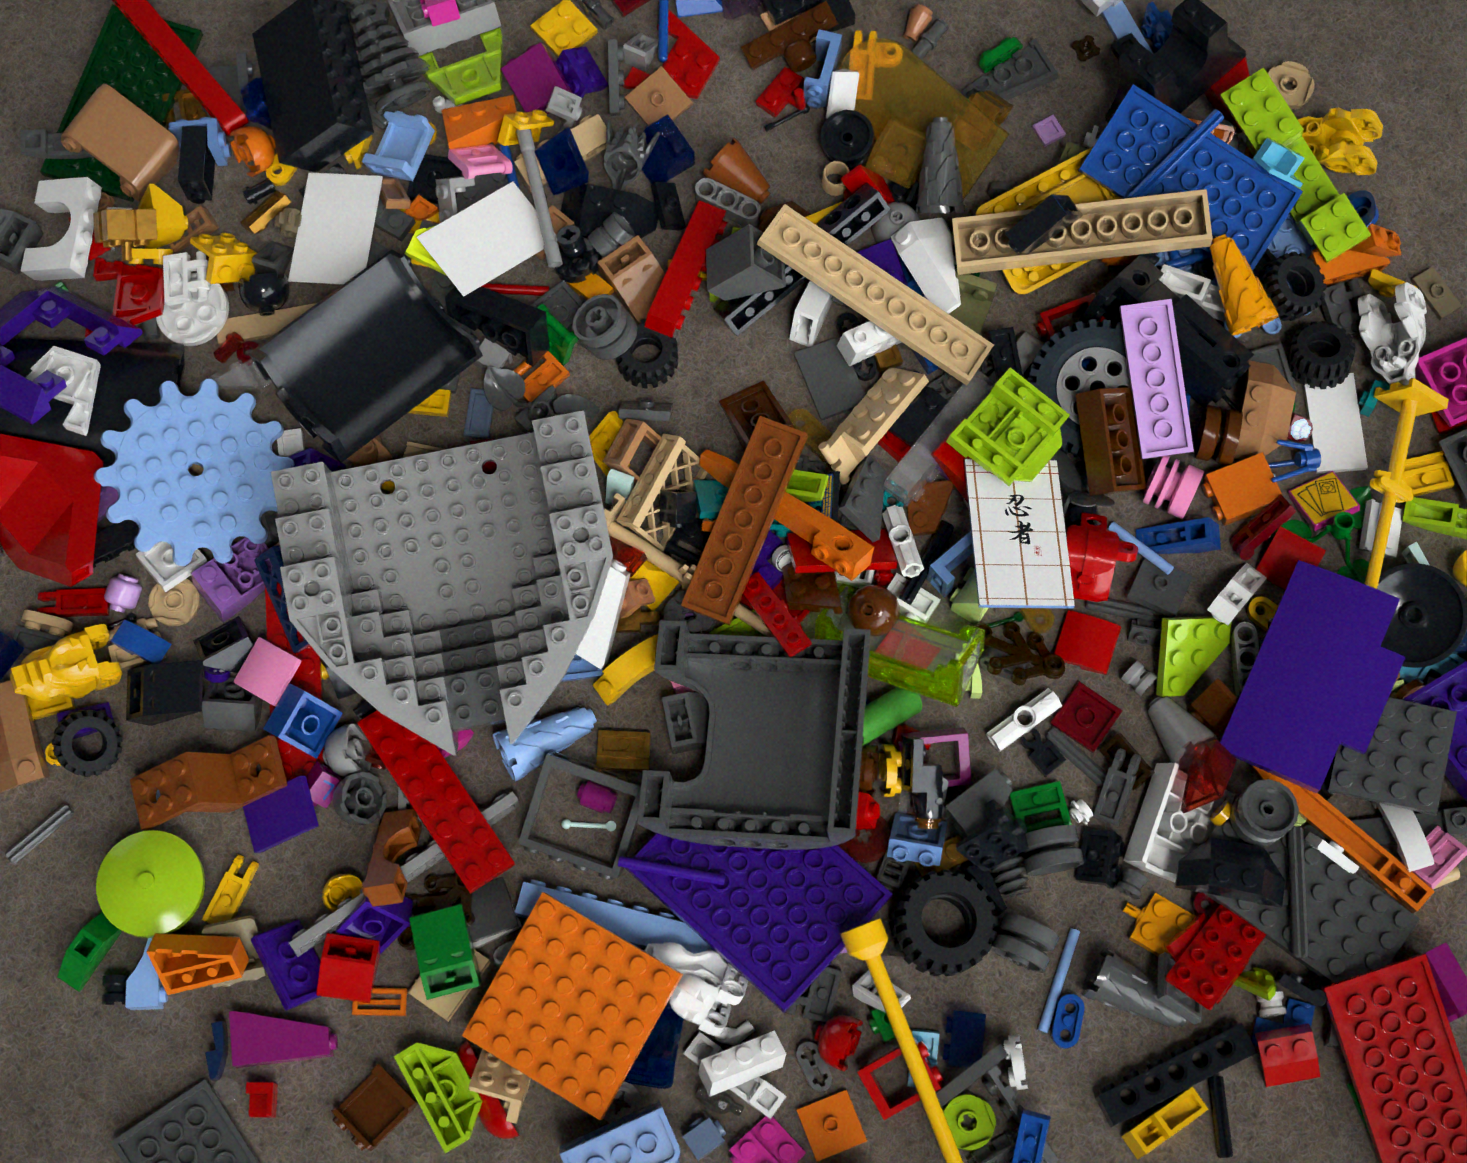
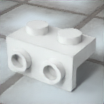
[887,573,941,627]

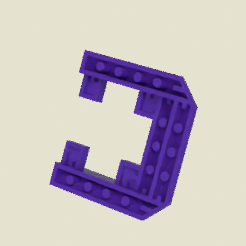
[0,286,143,425]

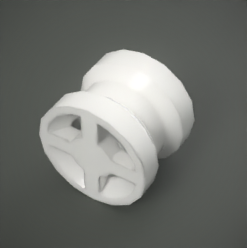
[1256,991,1287,1017]

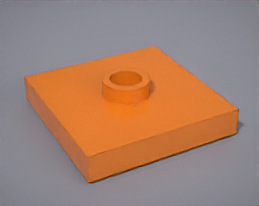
[796,1090,867,1162]

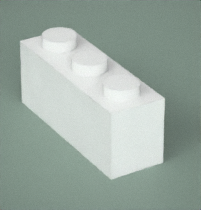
[698,1031,786,1097]

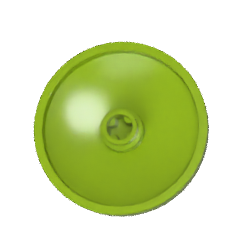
[96,830,205,938]

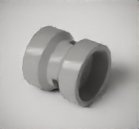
[1121,660,1158,697]

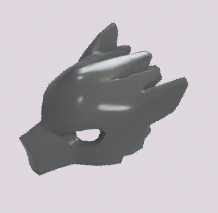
[604,120,660,191]

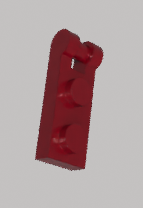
[1230,494,1297,560]

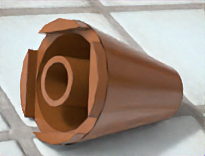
[702,138,771,204]

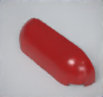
[457,1040,520,1139]

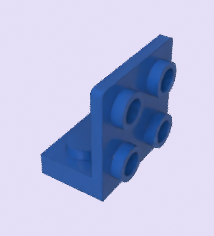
[1141,1,1172,53]

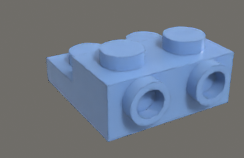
[887,813,948,867]

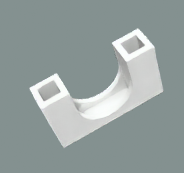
[21,177,102,281]

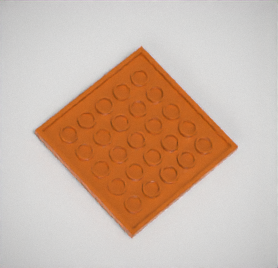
[462,892,683,1120]

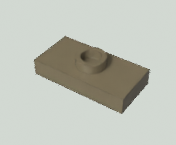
[1411,267,1462,320]

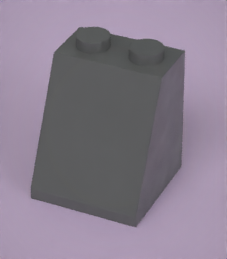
[706,224,786,301]
[942,768,1012,840]

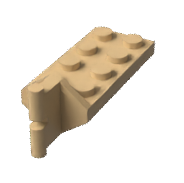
[818,367,929,484]

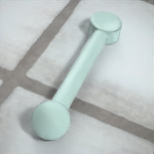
[561,819,616,831]

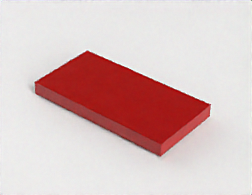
[786,529,897,573]

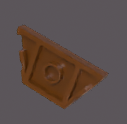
[782,562,843,614]

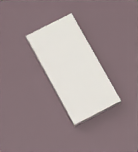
[1303,373,1368,474]

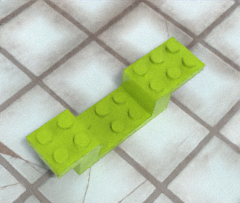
[1220,67,1371,263]

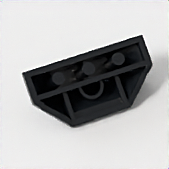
[561,184,659,245]
[1175,837,1285,908]

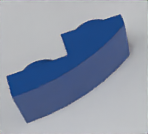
[110,619,172,664]

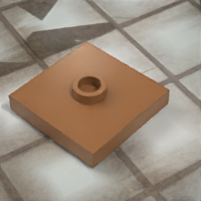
[625,66,693,134]

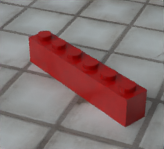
[644,200,728,338]

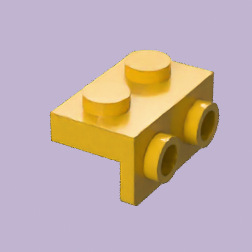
[497,109,554,146]

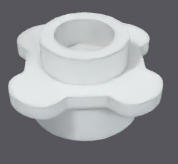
[1069,799,1093,826]

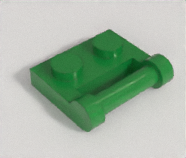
[537,304,578,366]
[1009,781,1072,834]

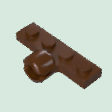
[741,1,838,72]

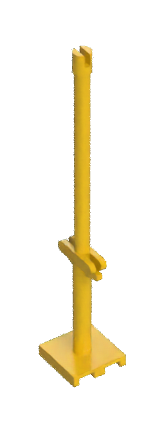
[1365,378,1449,589]

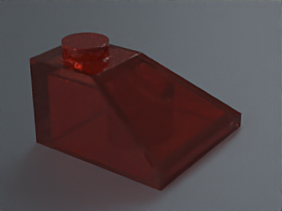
[1180,739,1237,813]

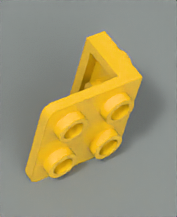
[190,233,257,284]

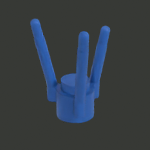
[1268,440,1321,482]

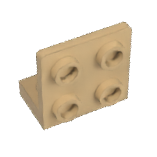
[468,1049,531,1124]

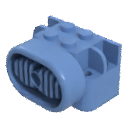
[559,1101,680,1163]

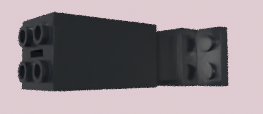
[1079,252,1254,408]

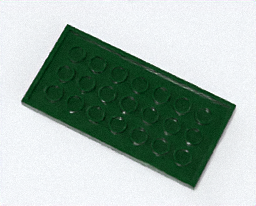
[40,4,203,202]

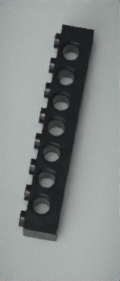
[713,182,891,336]

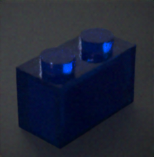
[942,1010,986,1069]

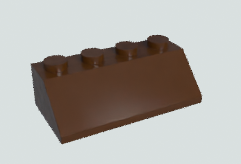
[1076,387,1146,496]

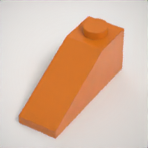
[1307,248,1390,286]

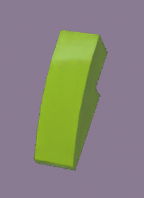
[785,470,829,502]
[1403,497,1467,539]

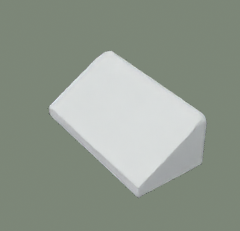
[826,69,859,120]

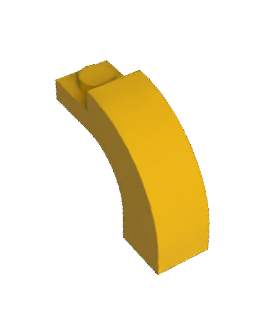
[592,634,658,705]

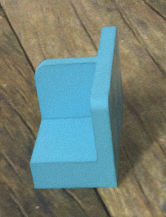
[1253,138,1304,188]

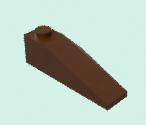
[1187,678,1238,738]

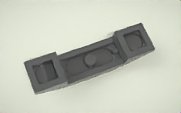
[20,129,93,159]

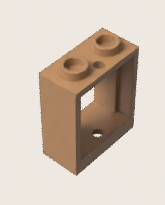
[603,418,661,488]

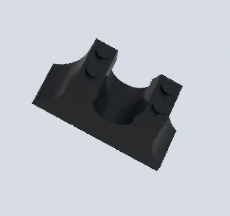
[1105,0,1246,123]

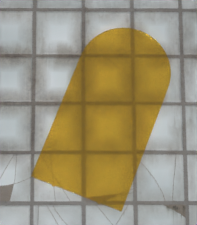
[839,38,1010,201]

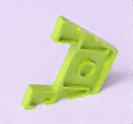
[419,28,503,106]

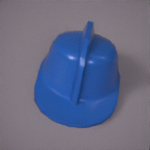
[1347,190,1379,227]

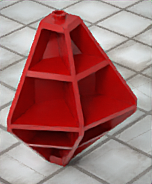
[0,434,103,587]

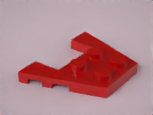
[623,10,720,99]
[85,258,164,337]

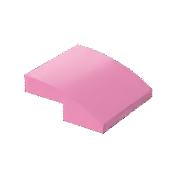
[233,637,302,706]

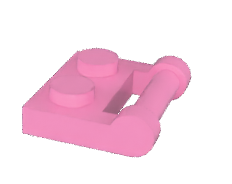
[448,144,513,179]

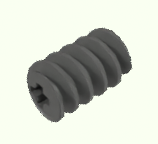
[992,856,1031,898]

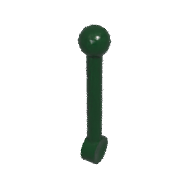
[987,612,1024,628]

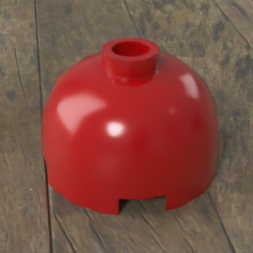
[815,1015,863,1072]

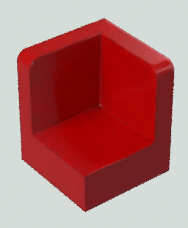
[246,1082,278,1118]

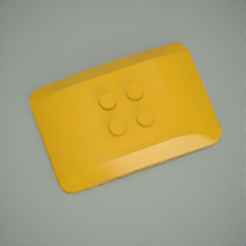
[975,147,1122,295]

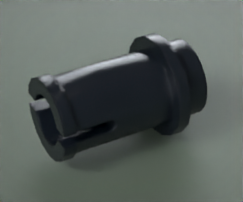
[242,178,276,205]

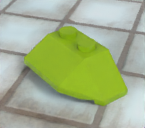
[394,1043,483,1153]

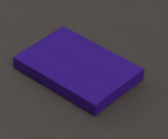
[243,776,319,853]
[251,919,322,1011]

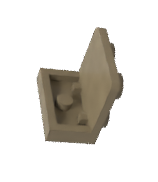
[202,915,266,988]

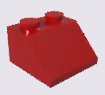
[1255,1023,1320,1087]

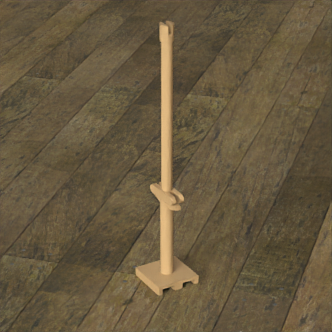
[604,493,774,637]

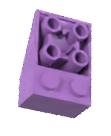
[191,537,272,623]

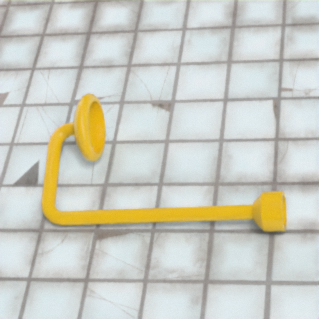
[840,918,963,1163]

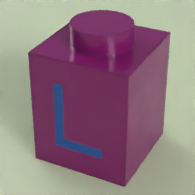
[306,761,342,808]

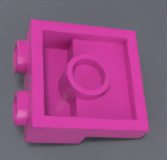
[729,1116,806,1163]

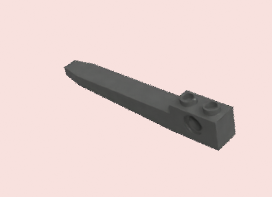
[1302,807,1467,846]

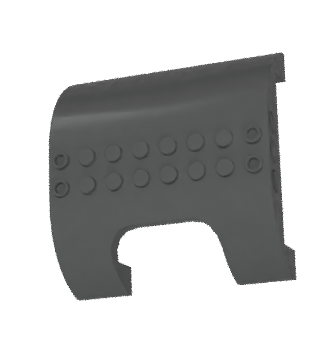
[637,620,871,850]

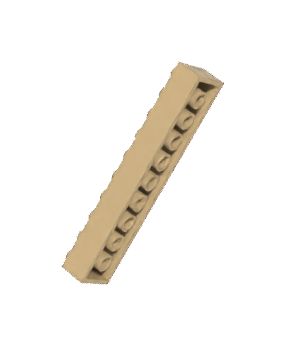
[952,189,1213,275]

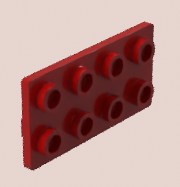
[1165,905,1266,1010]

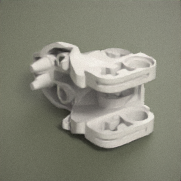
[1358,282,1427,385]
[644,942,748,1036]

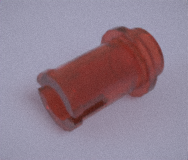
[213,332,244,363]

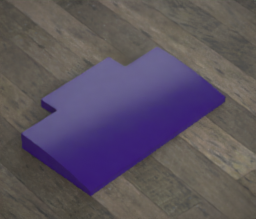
[1217,560,1405,793]

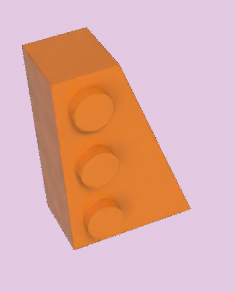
[442,95,517,164]
[147,933,249,995]

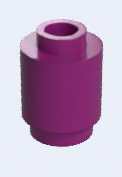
[577,780,618,814]

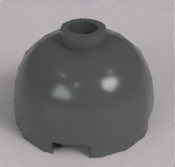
[333,772,387,826]

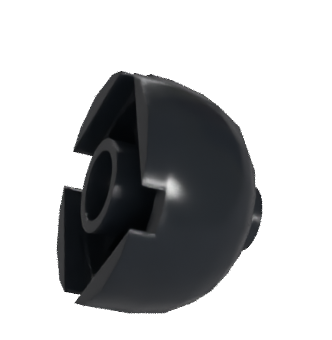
[238,273,289,316]

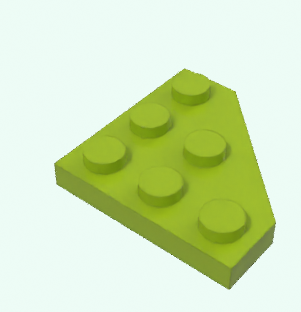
[1156,616,1232,697]

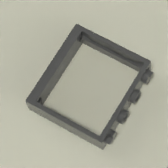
[518,751,642,880]

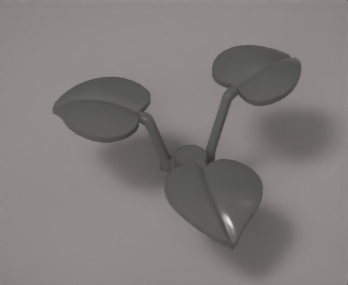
[483,366,600,437]

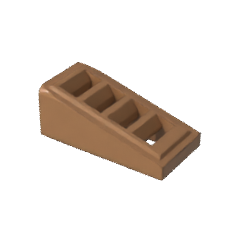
[169,205,219,253]

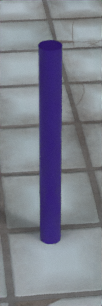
[618,856,726,885]

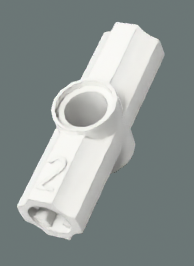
[882,505,924,578]
[986,688,1062,752]

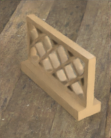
[616,434,708,553]

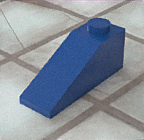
[1136,517,1221,554]

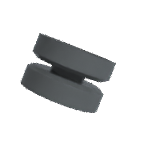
[572,294,638,360]
[1230,779,1299,847]
[1023,825,1084,876]
[991,913,1059,973]

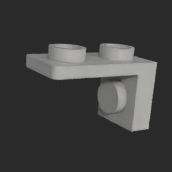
[545,86,582,133]
[436,176,475,222]

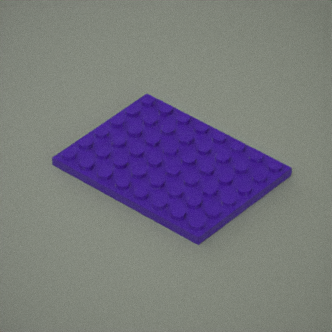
[625,833,893,1013]

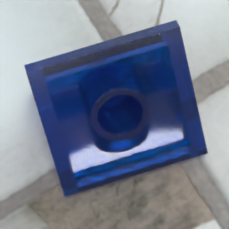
[535,128,589,195]

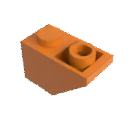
[1349,223,1402,258]

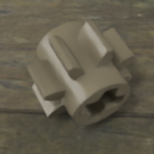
[274,208,302,238]

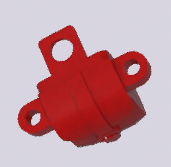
[1066,513,1138,602]

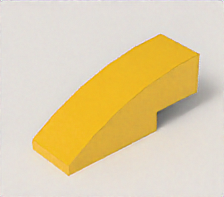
[1121,1086,1209,1160]

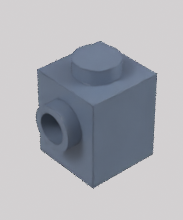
[682,1117,726,1161]

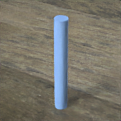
[1108,522,1174,575]

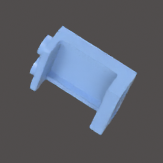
[362,111,435,181]

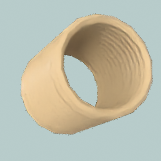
[821,161,850,196]

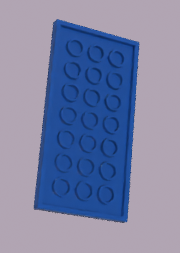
[1078,84,1303,271]

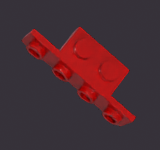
[743,572,812,657]

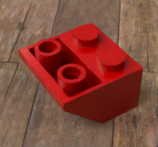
[316,933,380,1003]

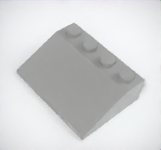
[387,0,501,56]

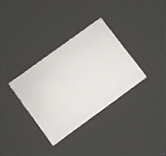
[288,173,383,284]
[417,182,558,296]

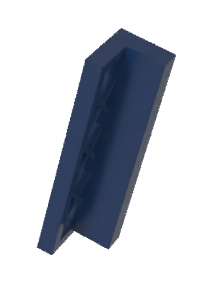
[254,545,310,653]

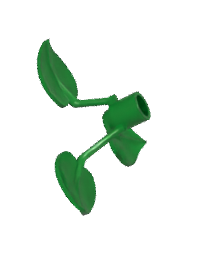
[1268,486,1372,584]

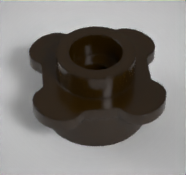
[1072,35,1100,61]

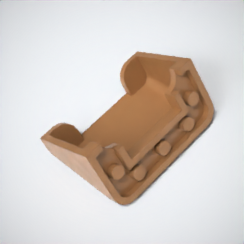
[61,84,179,201]

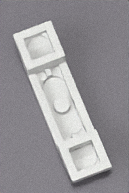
[1371,801,1434,872]
[683,1032,787,1119]

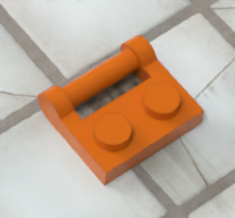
[513,351,570,402]

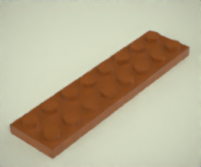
[681,416,808,626]

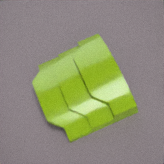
[946,367,1070,486]

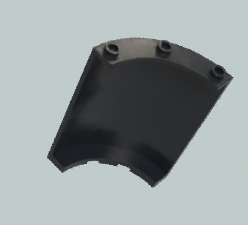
[248,249,483,463]
[0,338,185,467]

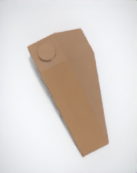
[0,680,50,792]

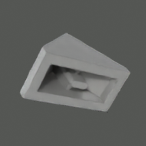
[623,32,658,72]

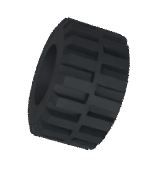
[1258,252,1326,321]
[616,319,679,389]
[1287,321,1355,390]
[52,710,123,777]

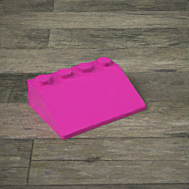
[1415,338,1467,427]

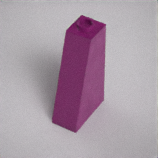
[229,1011,338,1068]

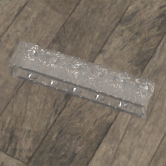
[883,370,996,507]

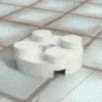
[1004,1034,1028,1090]

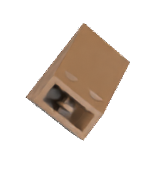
[597,235,665,324]

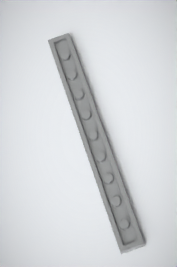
[289,791,520,957]

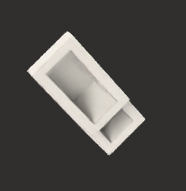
[1160,264,1226,322]

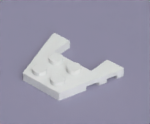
[26,346,101,436]

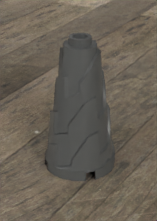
[915,117,965,213]
[1081,947,1187,1028]

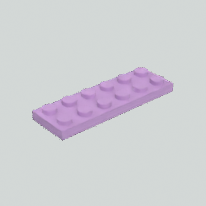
[1119,299,1194,459]

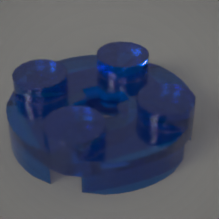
[240,78,271,127]

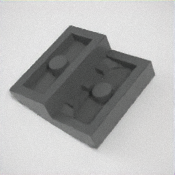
[455,877,519,943]

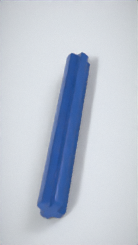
[1128,109,1224,198]

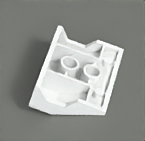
[1123,763,1235,882]

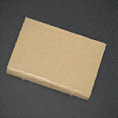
[407,949,491,1022]

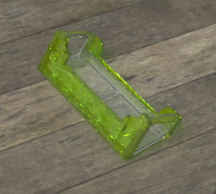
[815,583,985,707]

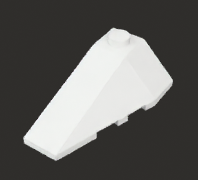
[890,217,961,314]

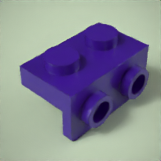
[556,46,608,98]

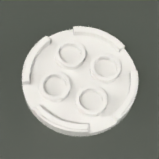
[156,273,229,346]

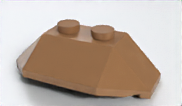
[1234,360,1296,460]

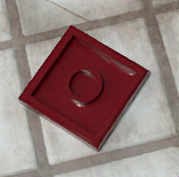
[1050,681,1122,753]

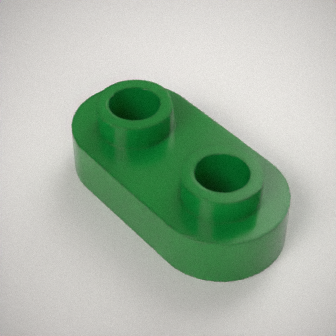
[978,37,1023,73]

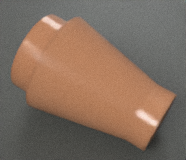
[903,4,933,43]

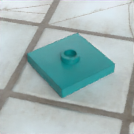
[693,480,729,519]

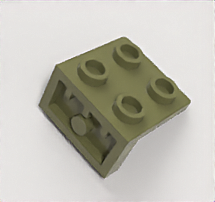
[949,269,997,335]

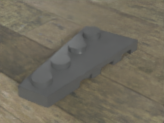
[960,38,1058,103]
[983,1065,1058,1163]

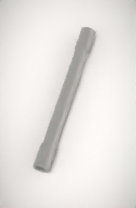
[516,129,563,268]

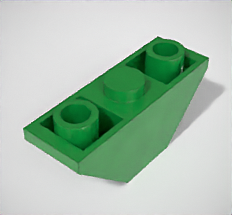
[57,912,122,992]

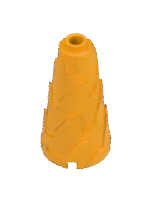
[1210,234,1279,336]

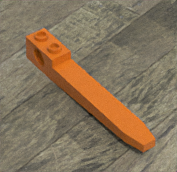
[699,449,874,581]
[1252,766,1435,913]

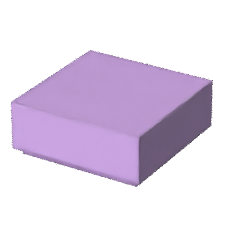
[1032,115,1066,147]

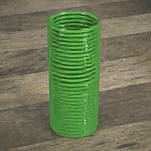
[862,683,922,746]

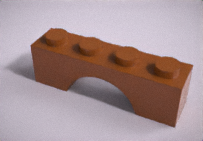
[362,809,422,907]

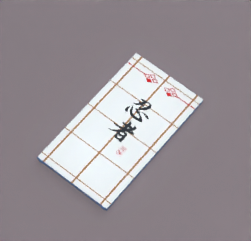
[964,459,1075,609]

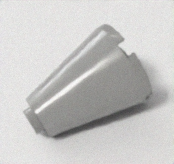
[1148,696,1217,770]

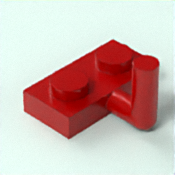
[756,67,806,118]

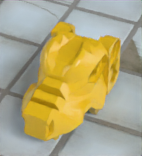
[1298,107,1383,175]
[9,624,122,701]

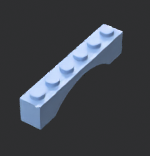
[126,938,168,1010]

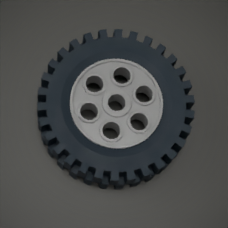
[1026,319,1131,458]

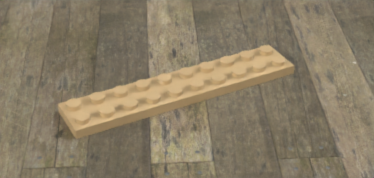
[757,204,994,386]

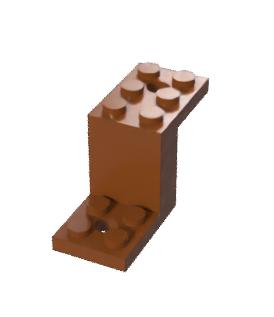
[130,736,288,830]

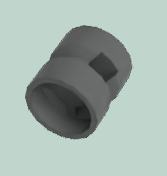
[588,212,635,257]

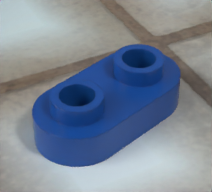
[1051,994,1084,1049]

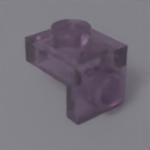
[722,0,761,20]

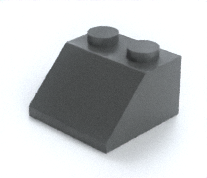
[202,675,263,732]

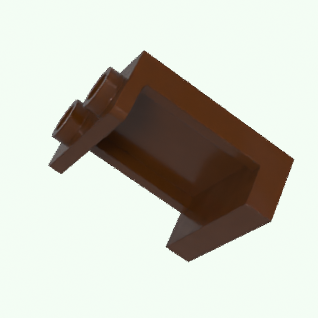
[331,1064,418,1151]

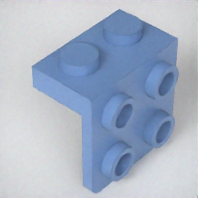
[169,117,232,166]

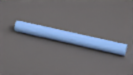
[1037,928,1080,1033]

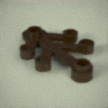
[970,622,1065,685]
[397,874,475,950]

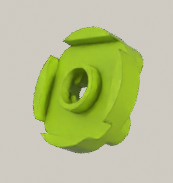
[943,1095,996,1151]

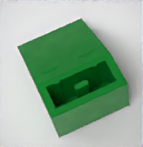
[409,904,482,1000]

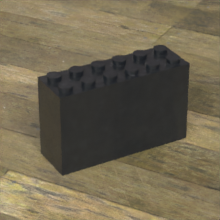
[252,0,374,172]

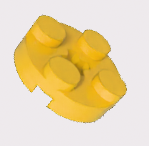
[879,744,902,797]

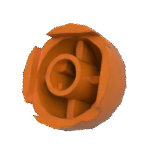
[230,126,276,177]

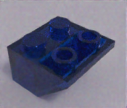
[639,114,695,185]

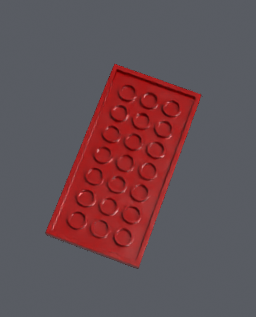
[1321,953,1467,1163]

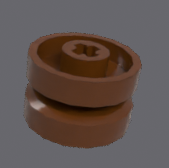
[1195,404,1243,465]

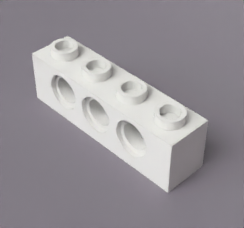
[837,296,927,366]

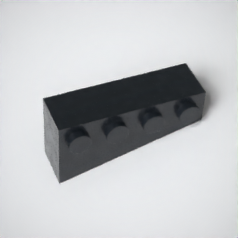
[445,286,550,367]

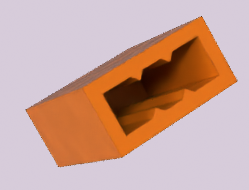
[1202,452,1282,526]

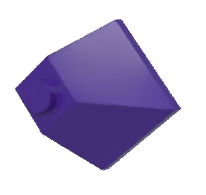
[336,896,413,954]

